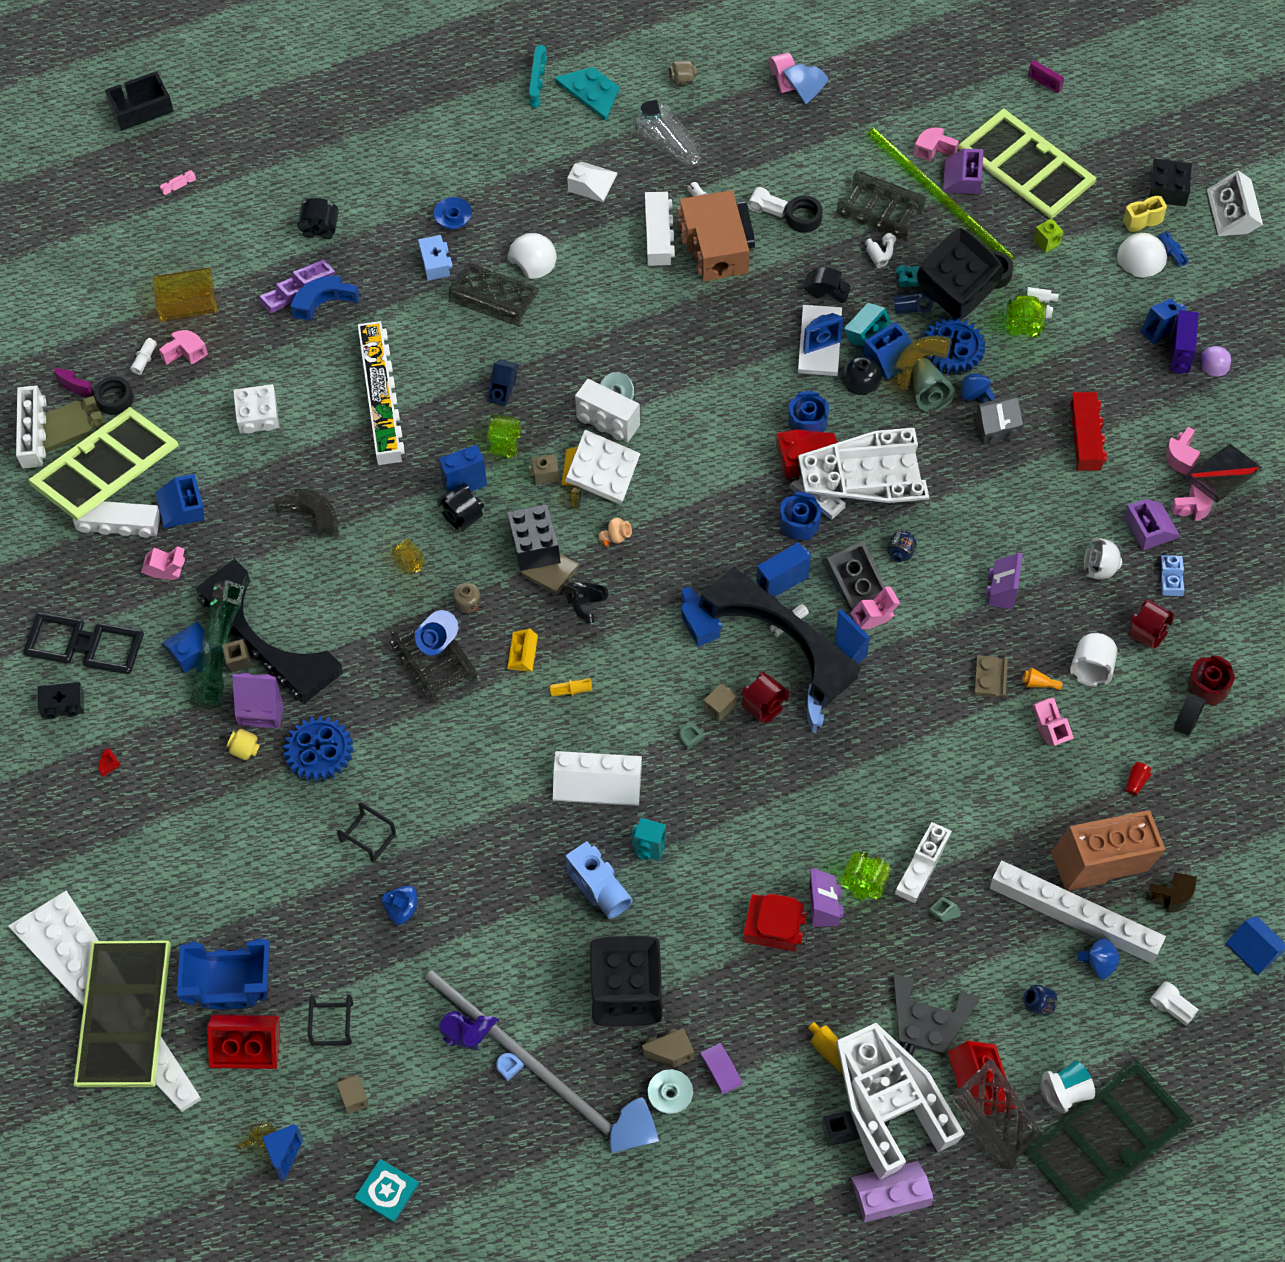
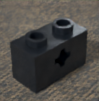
[38,682,84,719]

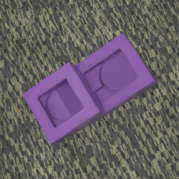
[700,1043,743,1094]

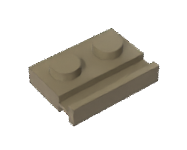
[974,655,1008,698]

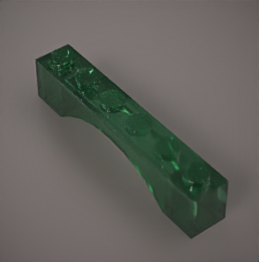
[190,580,244,709]

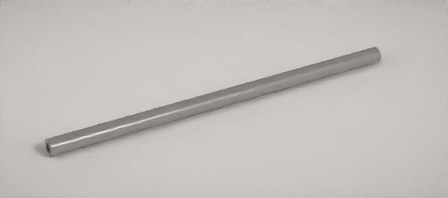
[425,970,612,1136]

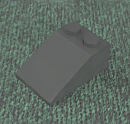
[822,540,886,611]

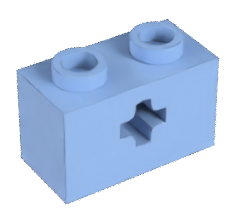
[418,235,453,281]

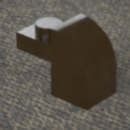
[1146,872,1197,913]

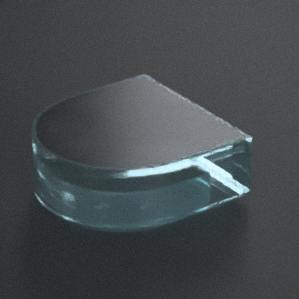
[640,99,661,120]

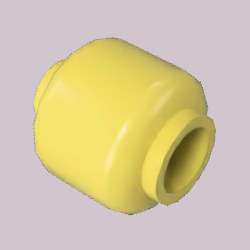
[226,729,260,760]

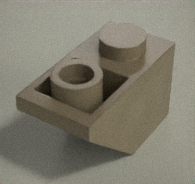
[642,1028,694,1068]

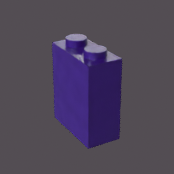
[1169,310,1199,374]

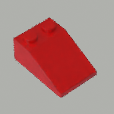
[776,429,837,479]

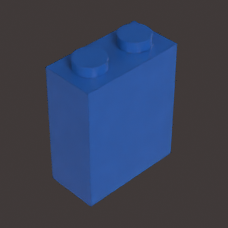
[439,444,487,493]
[756,542,811,597]

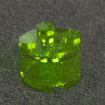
[1005,295,1046,337]
[487,414,522,458]
[839,852,891,900]

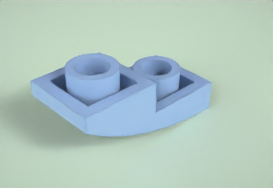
[1161,555,1184,596]
[807,684,824,733]

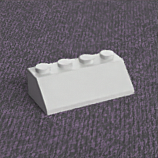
[553,751,642,806]

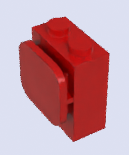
[743,894,807,952]

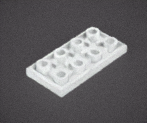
[798,305,842,376]

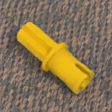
[550,678,593,696]

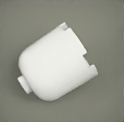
[1070,633,1117,687]

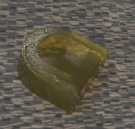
[571,486,582,509]

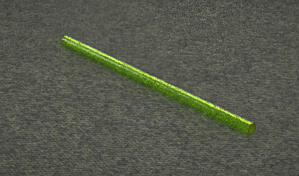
[868,127,1015,261]

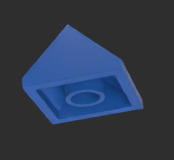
[1225,916,1285,975]
[263,1124,303,1182]

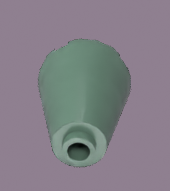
[912,358,955,412]

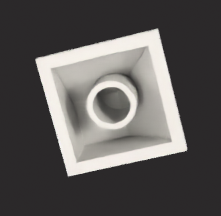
[567,162,617,202]

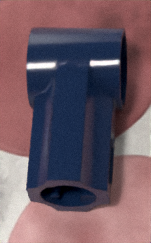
[894,291,933,314]

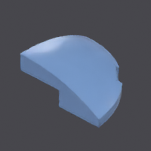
[783,64,828,104]
[609,1097,659,1153]

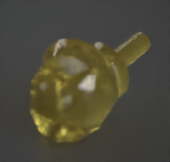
[237,1122,276,1150]

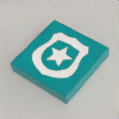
[355,1159,419,1223]

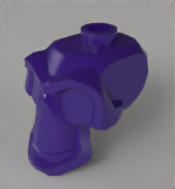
[439,1011,500,1050]

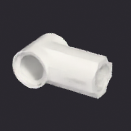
[747,187,788,218]
[1150,982,1199,1026]

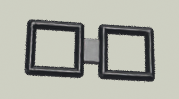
[23,612,144,674]

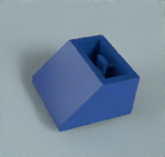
[863,322,918,381]
[155,474,204,528]

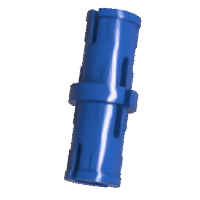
[1158,231,1189,267]

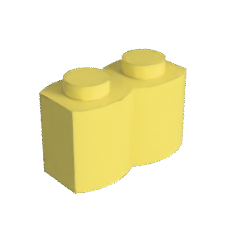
[1123,196,1167,232]

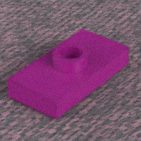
[1028,60,1064,93]

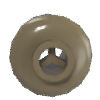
[669,60,697,85]
[453,582,481,613]

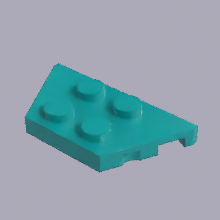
[555,67,619,121]

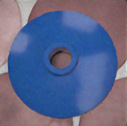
[434,197,472,229]

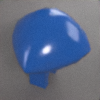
[961,374,996,403]
[381,885,418,925]
[1077,937,1120,980]

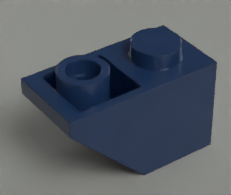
[487,359,519,406]

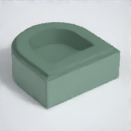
[679,724,705,750]

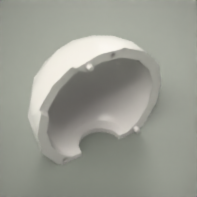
[507,233,557,279]
[1117,233,1167,278]

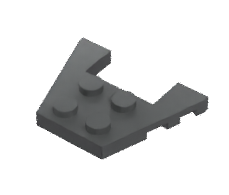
[893,974,980,1055]

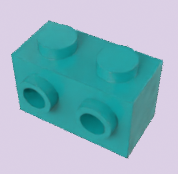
[844,303,891,347]
[631,818,666,861]

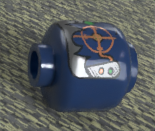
[887,531,917,562]
[1023,985,1058,1017]

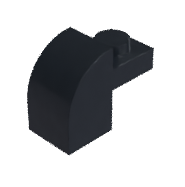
[803,267,851,303]

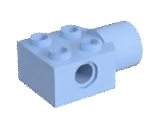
[566,841,633,919]

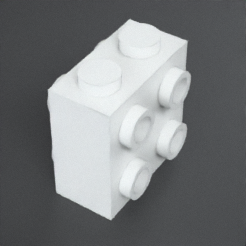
[233,384,280,434]

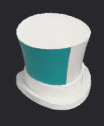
[1041,1060,1095,1113]

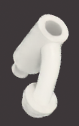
[865,233,896,268]
[1026,287,1059,320]

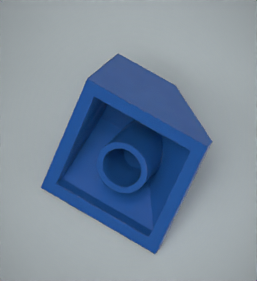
[803,313,843,354]
[835,609,870,663]
[162,621,220,674]

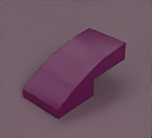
[54,368,94,397]

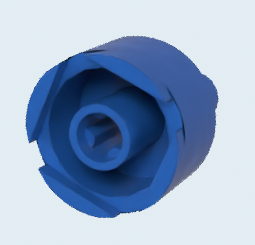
[788,391,829,432]
[779,492,821,540]

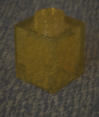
[392,538,425,575]

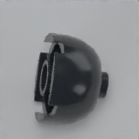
[842,355,882,396]

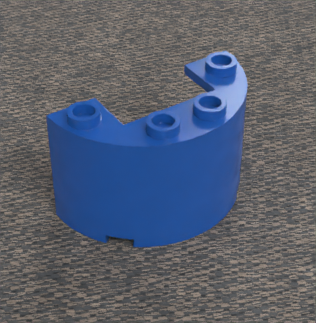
[177,939,270,1010]

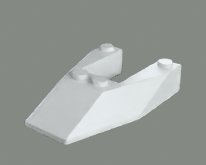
[837,1023,964,1180]

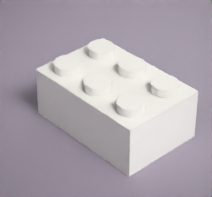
[575,379,640,443]

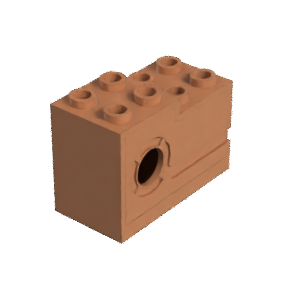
[677,190,749,281]
[1051,810,1166,891]

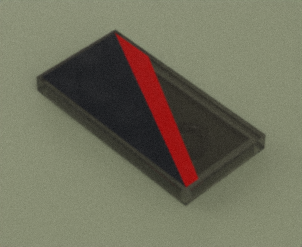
[1185,444,1262,503]

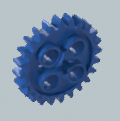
[921,317,986,375]
[283,716,354,782]

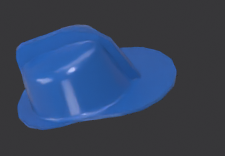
[415,610,458,656]

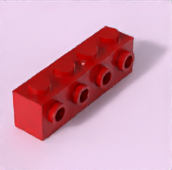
[1070,392,1107,471]

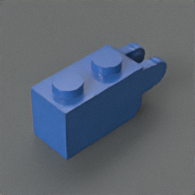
[681,586,722,647]

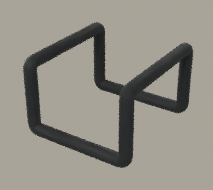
[337,802,396,862]
[308,994,354,1046]

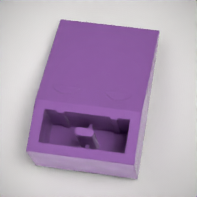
[232,673,284,728]

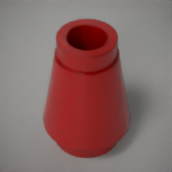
[1125,762,1151,795]

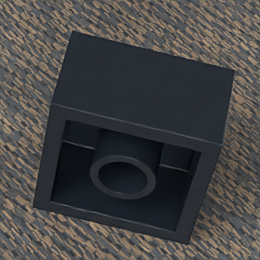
[1148,159,1192,207]

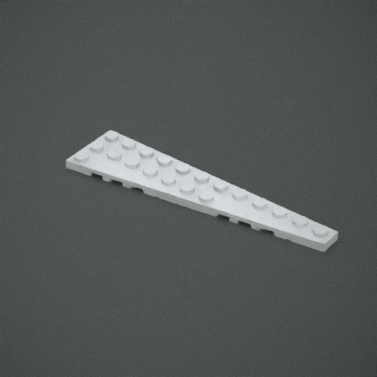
[8,891,201,1112]

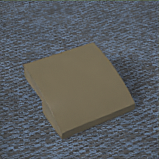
[522,554,580,595]

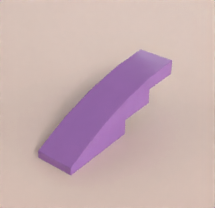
[259,259,335,314]

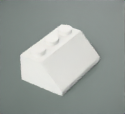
[1207,171,1263,236]

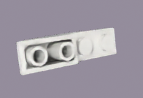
[895,822,952,903]

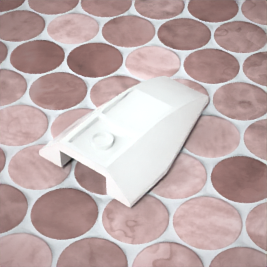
[798,428,929,503]

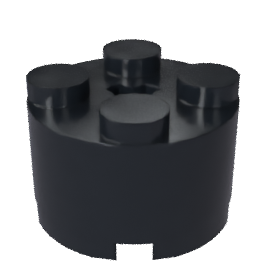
[297,198,339,239]
[437,483,484,532]

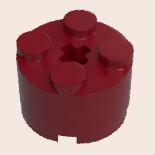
[1128,599,1175,649]
[1188,655,1235,706]
[741,672,789,723]

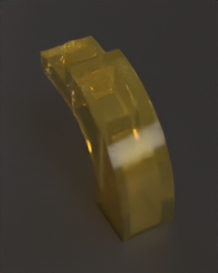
[894,336,951,391]

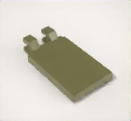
[43,396,105,453]

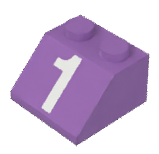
[985,553,1022,609]
[809,869,844,927]

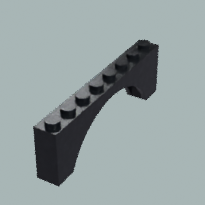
[196,558,343,704]
[699,567,861,707]

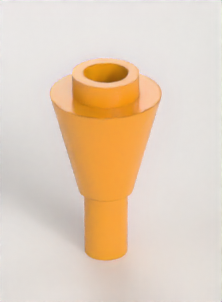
[1022,667,1063,690]

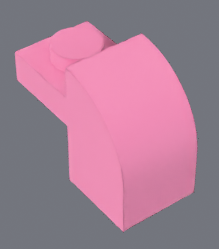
[768,52,795,93]
[914,128,959,162]
[159,330,208,365]
[1166,427,1200,477]
[1171,482,1215,521]
[141,546,185,580]
[850,587,900,629]
[1032,697,1074,746]

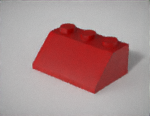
[207,1015,280,1069]
[948,1041,1016,1117]

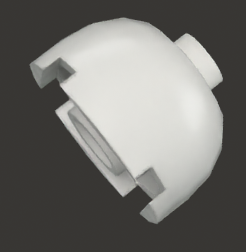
[1084,537,1122,580]

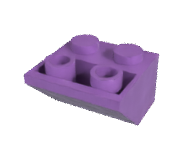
[943,149,983,194]
[1124,499,1180,551]

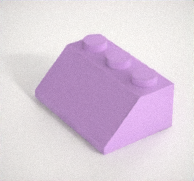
[851,1161,933,1222]

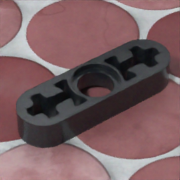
[736,200,755,249]

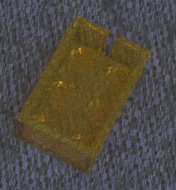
[152,267,218,321]

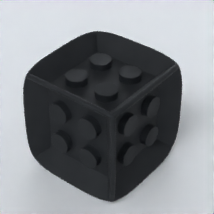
[917,227,1003,320]
[590,936,663,1027]

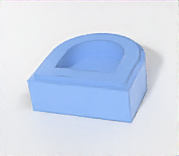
[496,1053,524,1081]

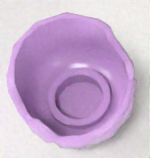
[1201,346,1231,377]

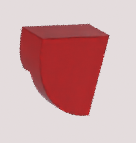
[98,748,121,777]

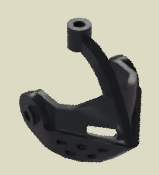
[565,582,608,623]

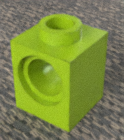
[1034,218,1063,253]

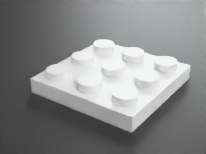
[565,430,640,505]

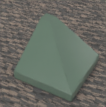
[927,897,961,921]

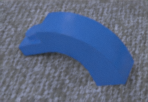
[290,276,360,321]

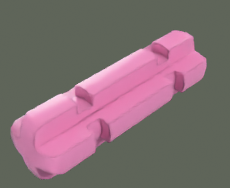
[160,170,196,195]

